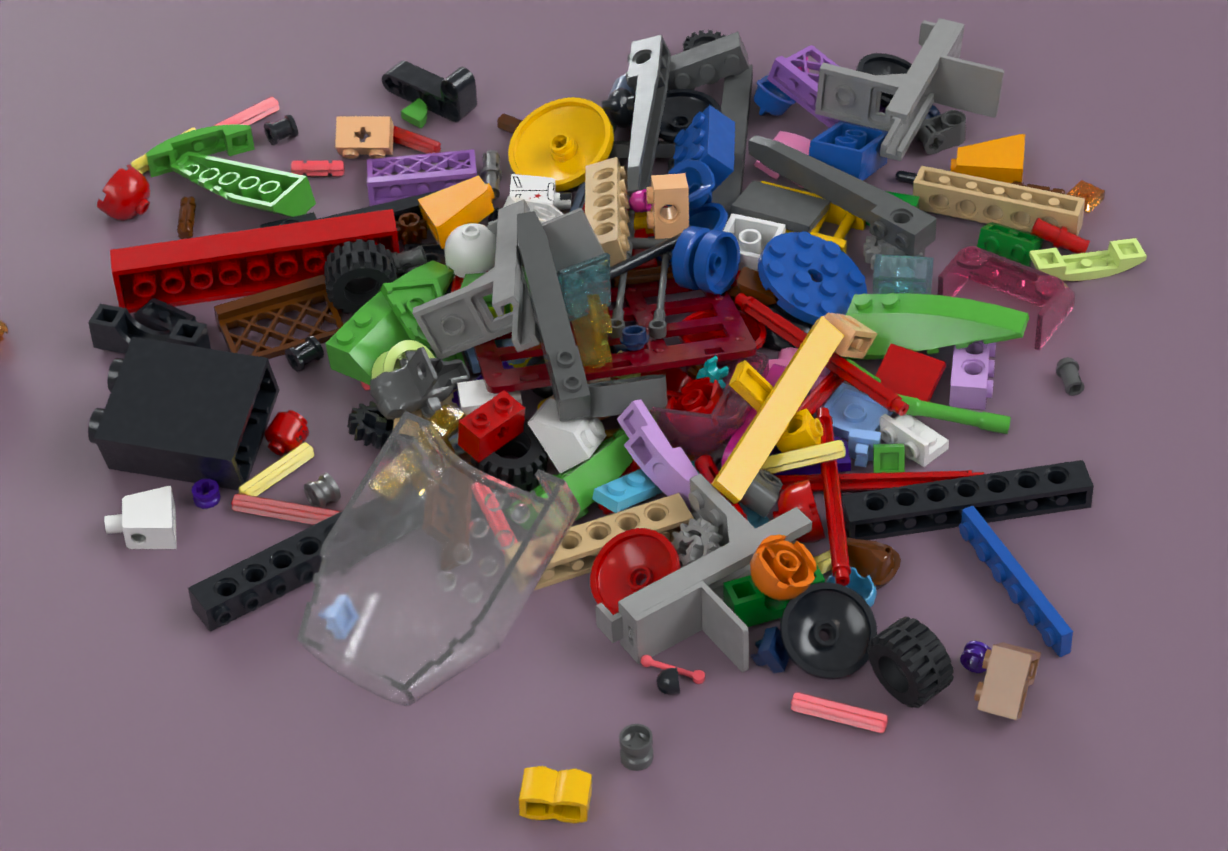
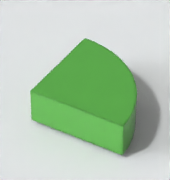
[401,98,428,129]

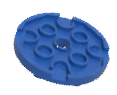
[758,231,867,325]

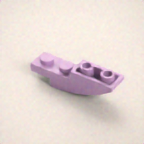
[617,399,698,512]

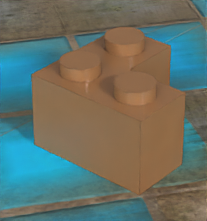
[974,642,1041,720]

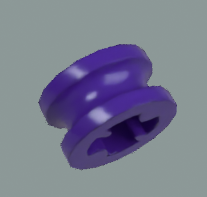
[191,479,221,509]
[960,641,991,673]

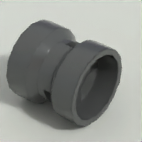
[619,724,654,771]

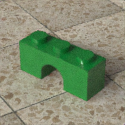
[723,563,825,627]

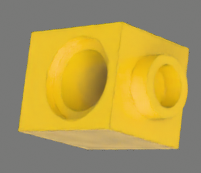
[776,408,823,453]

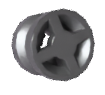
[304,473,341,508]

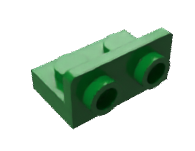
[975,222,1044,270]

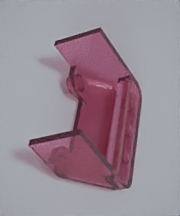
[937,246,1075,351]
[651,352,769,457]

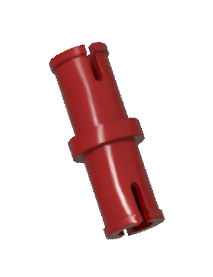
[1030,218,1090,254]

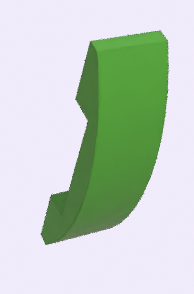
[146,125,255,177]

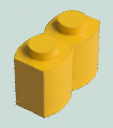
[519,766,592,823]

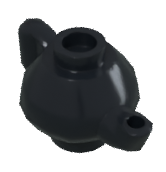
[602,88,636,128]

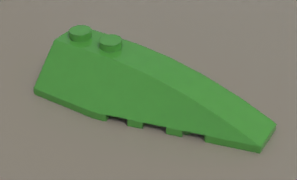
[171,151,316,217]
[325,260,455,385]
[846,293,1029,360]
[503,408,662,537]

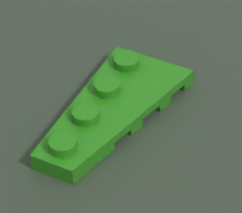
[380,278,466,366]

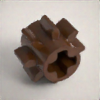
[395,213,427,245]

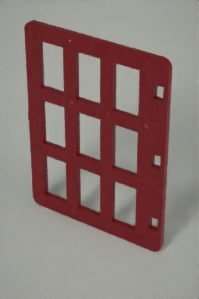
[473,279,757,394]

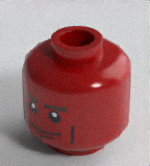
[264,410,309,456]

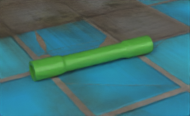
[888,394,1011,434]

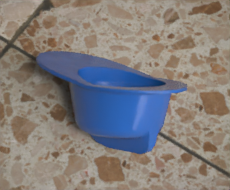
[753,75,796,116]

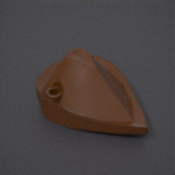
[846,538,901,590]

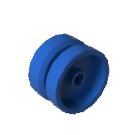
[672,226,740,294]

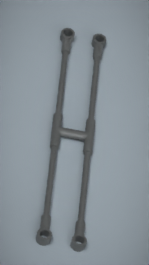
[607,158,674,339]

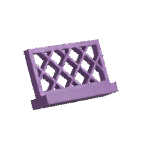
[767,45,886,128]
[367,149,477,206]

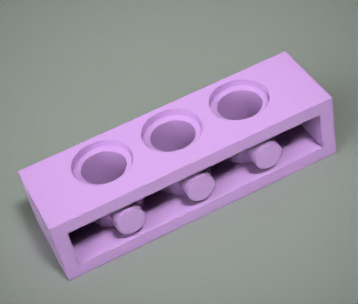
[949,340,996,410]

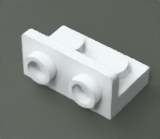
[879,414,949,467]

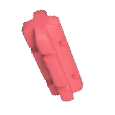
[291,160,345,177]

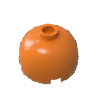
[750,535,817,601]

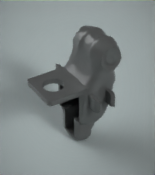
[370,347,470,419]

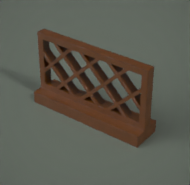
[214,275,344,359]

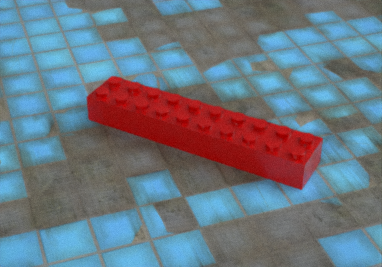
[110,209,400,313]

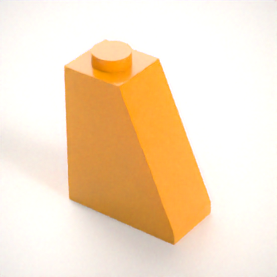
[950,134,1025,184]
[418,175,495,249]

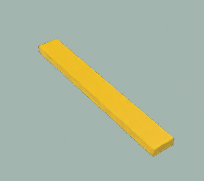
[712,316,844,504]

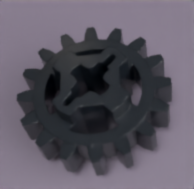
[347,401,412,449]

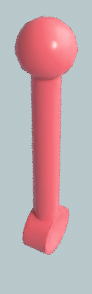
[640,655,705,684]

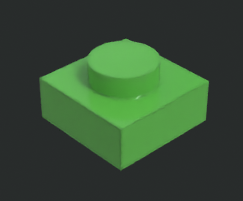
[873,444,905,473]

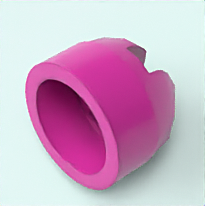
[629,189,652,213]

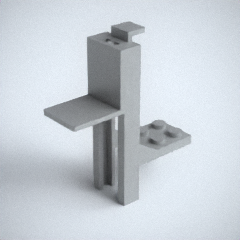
[815,18,1004,161]
[412,199,605,360]
[595,474,812,672]

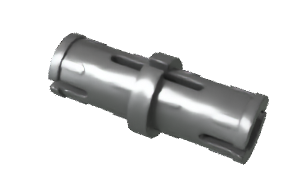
[480,150,502,201]

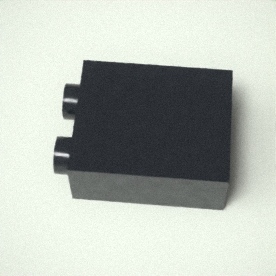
[88,337,280,490]

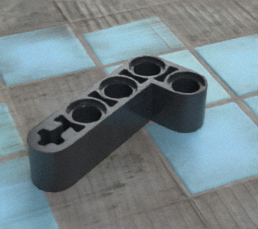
[382,61,477,122]

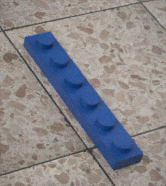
[959,506,1073,657]

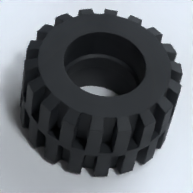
[324,239,397,315]
[471,419,548,497]
[867,617,954,708]

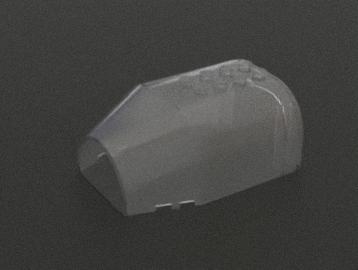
[297,411,581,706]

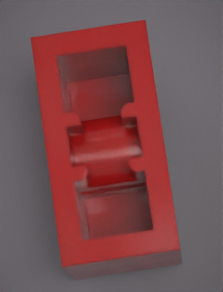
[458,390,525,462]

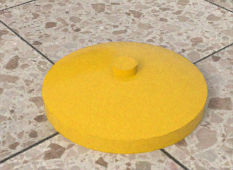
[508,97,614,192]

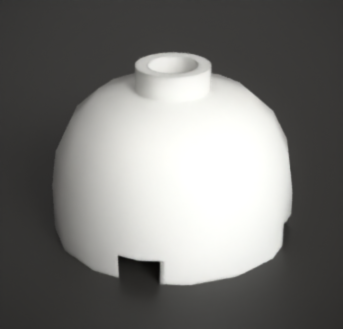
[444,223,497,278]

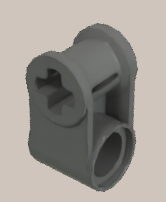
[914,110,966,155]
[739,469,783,518]

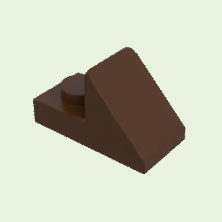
[728,267,778,311]

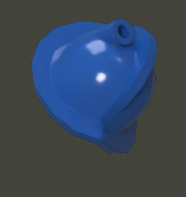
[666,160,715,210]

